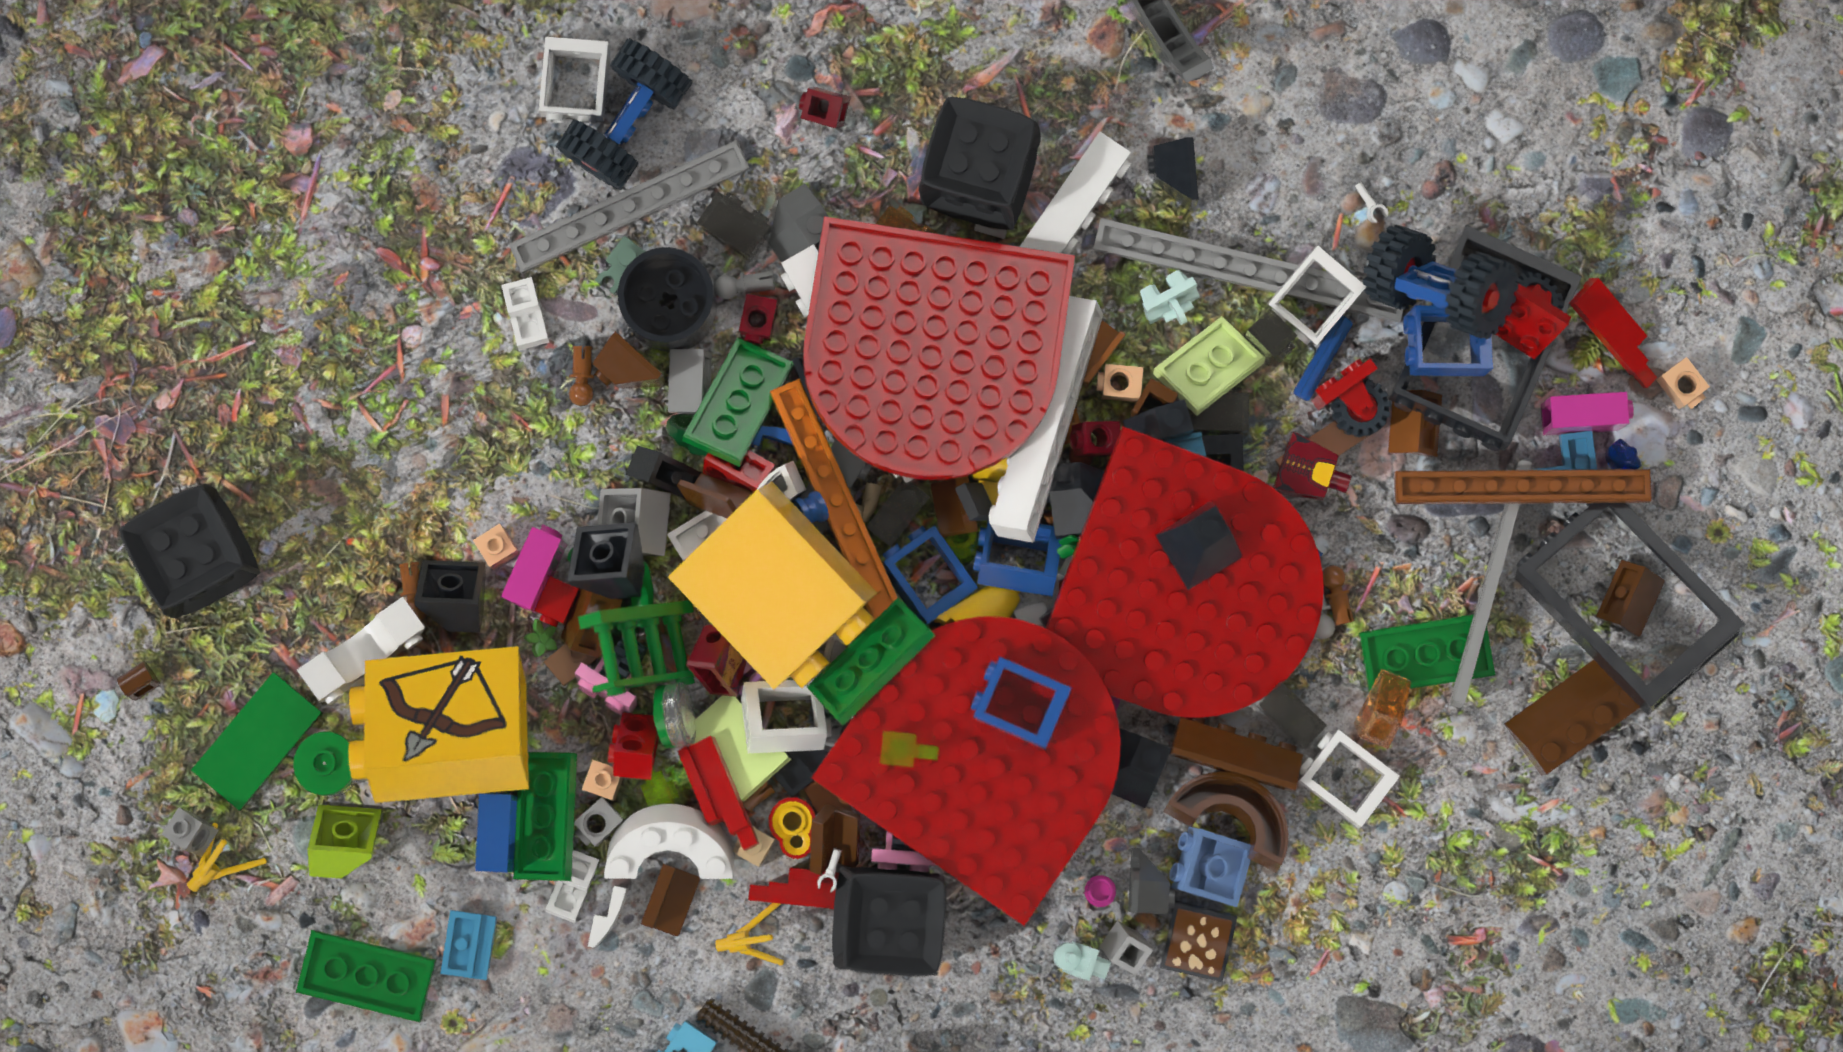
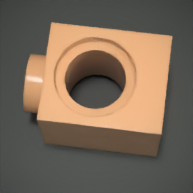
[1656,357,1710,409]
[1096,364,1143,402]
[473,523,520,570]
[582,759,623,801]

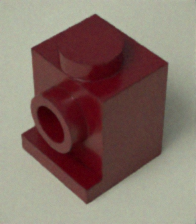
[799,87,851,129]

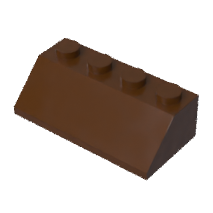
[1504,659,1640,776]
[1169,717,1303,792]

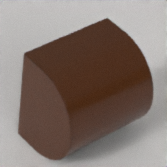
[117,661,161,701]

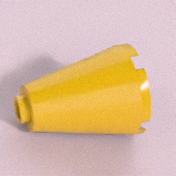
[934,586,1021,627]

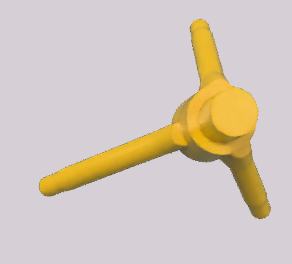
[187,823,267,892]
[715,903,784,966]

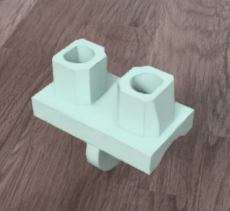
[1140,270,1200,325]
[1053,941,1111,981]

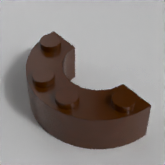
[1163,772,1289,873]

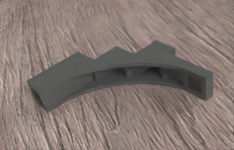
[1127,0,1214,83]

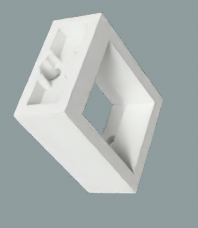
[539,37,611,126]
[1267,246,1367,345]
[741,679,831,753]
[1298,730,1400,828]

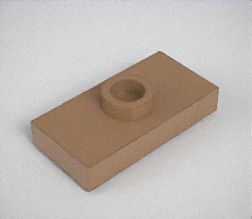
[544,643,602,687]

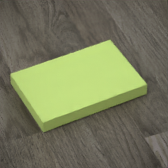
[1153,316,1266,416]
[682,695,791,802]

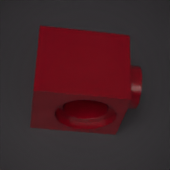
[739,294,779,344]
[1070,421,1120,457]

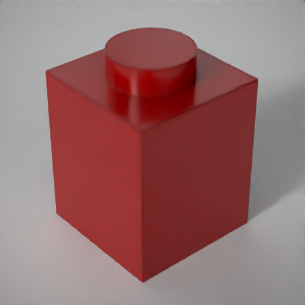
[534,576,580,628]

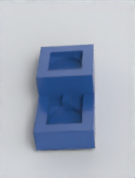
[751,426,794,450]

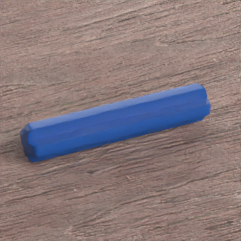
[1293,315,1353,401]

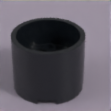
[618,247,718,353]

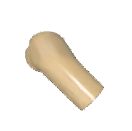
[856,482,882,523]

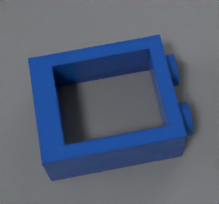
[1403,305,1493,376]
[973,520,1061,597]
[882,526,978,625]
[970,657,1071,749]
[475,791,517,873]

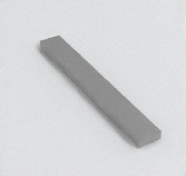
[509,140,750,274]
[1449,459,1532,708]

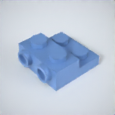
[1169,827,1251,907]

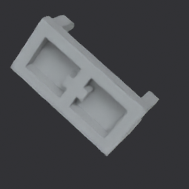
[668,349,712,415]

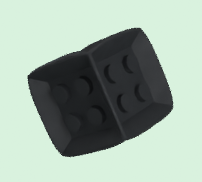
[919,97,1041,230]
[119,483,261,619]
[832,867,946,976]

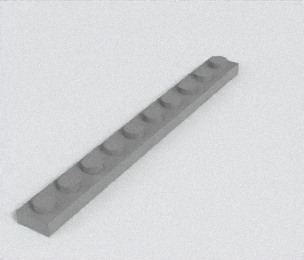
[1093,218,1403,323]

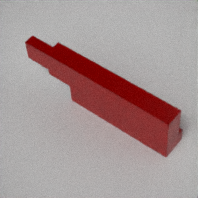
[1569,278,1658,388]
[677,735,760,851]
[748,868,840,909]

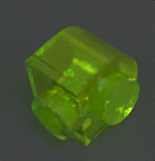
[943,532,979,563]
[640,770,679,807]

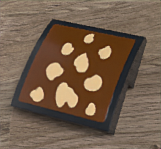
[1160,901,1237,982]

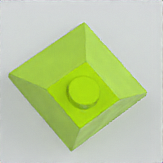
[307,804,382,879]

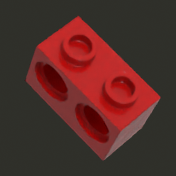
[703,450,775,493]
[608,712,659,780]

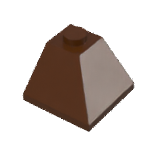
[592,331,666,389]

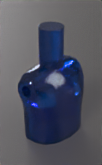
[1605,438,1642,470]

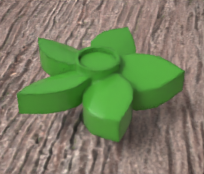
[524,619,557,657]

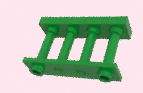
[578,600,695,697]

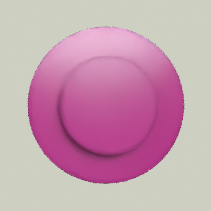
[1084,875,1116,907]

